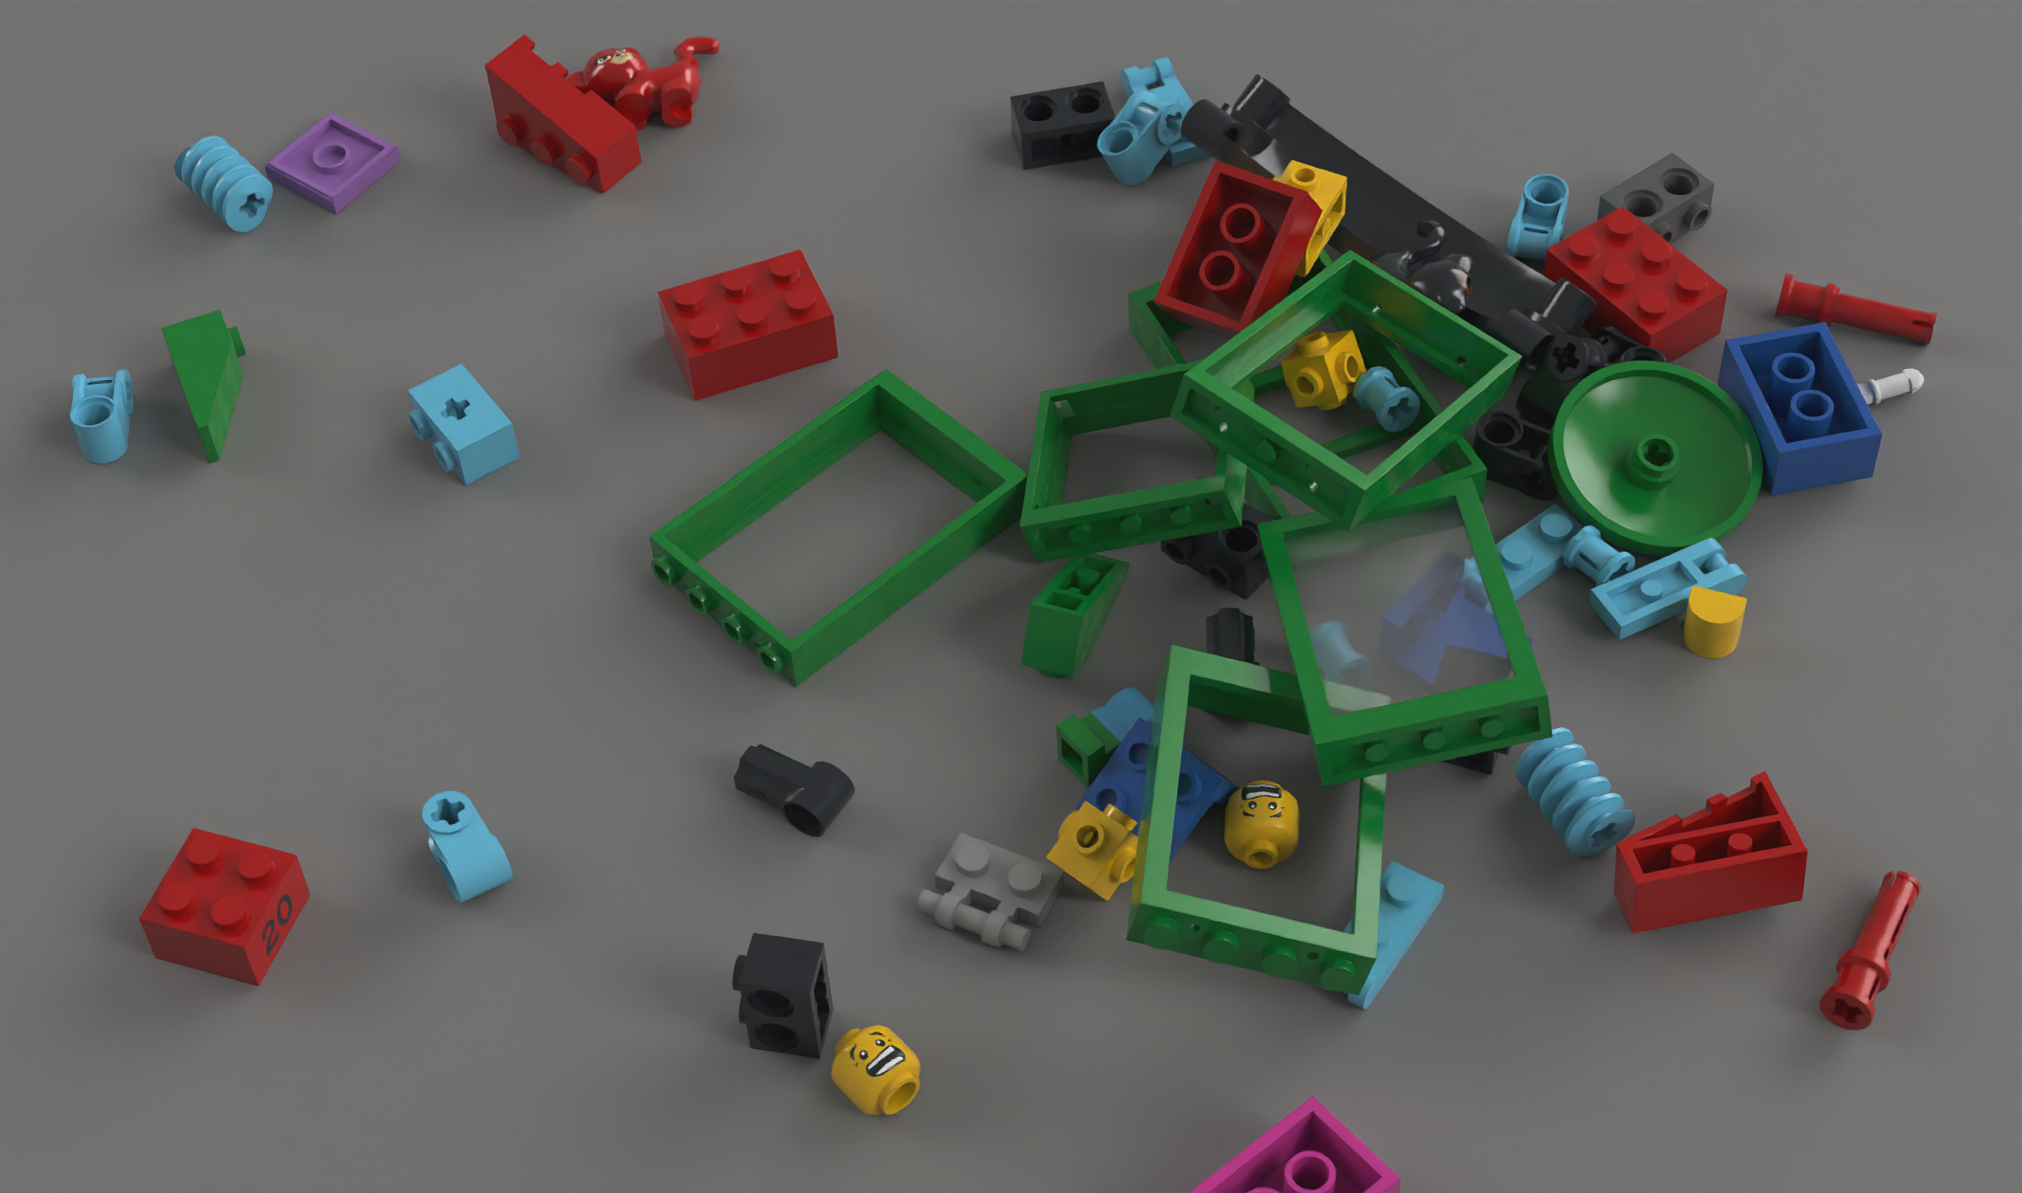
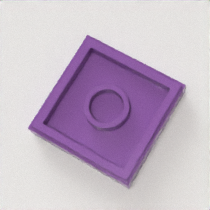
[265,112,402,214]

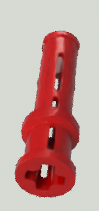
[1775,273,1937,345]
[1819,871,1921,1030]

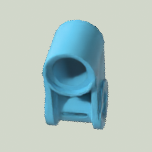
[1097,90,1187,185]
[1506,174,1569,262]
[70,369,135,464]
[422,791,513,904]

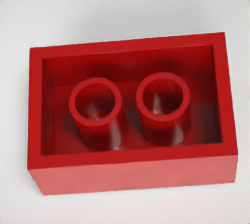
[1154,160,1323,340]
[1544,206,1728,364]
[658,249,838,401]

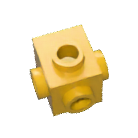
[1280,330,1367,411]
[1046,800,1138,902]

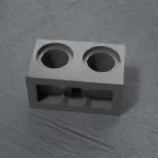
[1597,153,1714,244]

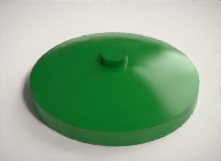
[1548,361,1763,557]

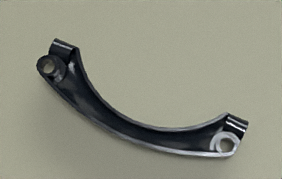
[1180,74,1598,373]

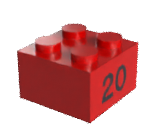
[139,828,310,986]

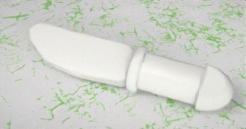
[1858,369,1924,405]

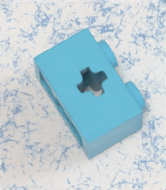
[408,363,520,486]

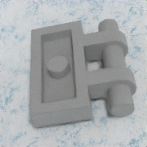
[916,832,1064,951]

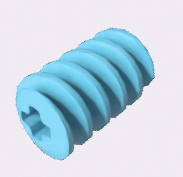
[174,135,273,233]
[1516,727,1635,856]

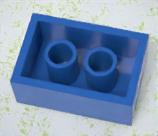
[1718,322,1882,496]

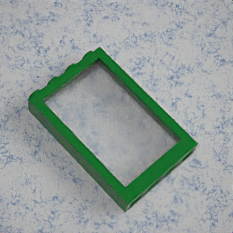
[1257,477,1553,786]

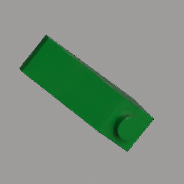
[161,310,246,463]
[1021,553,1129,678]

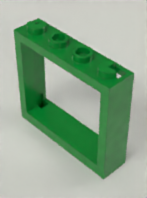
[1020,360,1255,563]

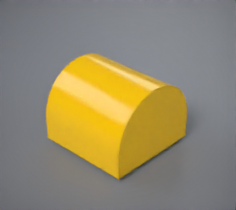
[1683,586,1747,658]

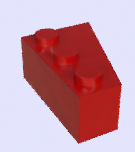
[485,34,642,194]
[1614,771,1808,934]

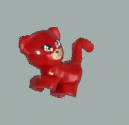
[566,36,720,131]

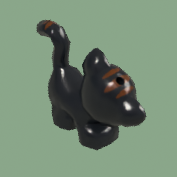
[1368,219,1474,315]

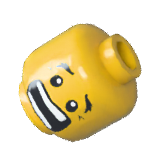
[1224,780,1300,869]
[831,1025,921,1115]

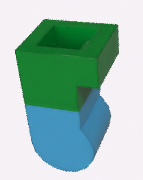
[1056,687,1154,789]

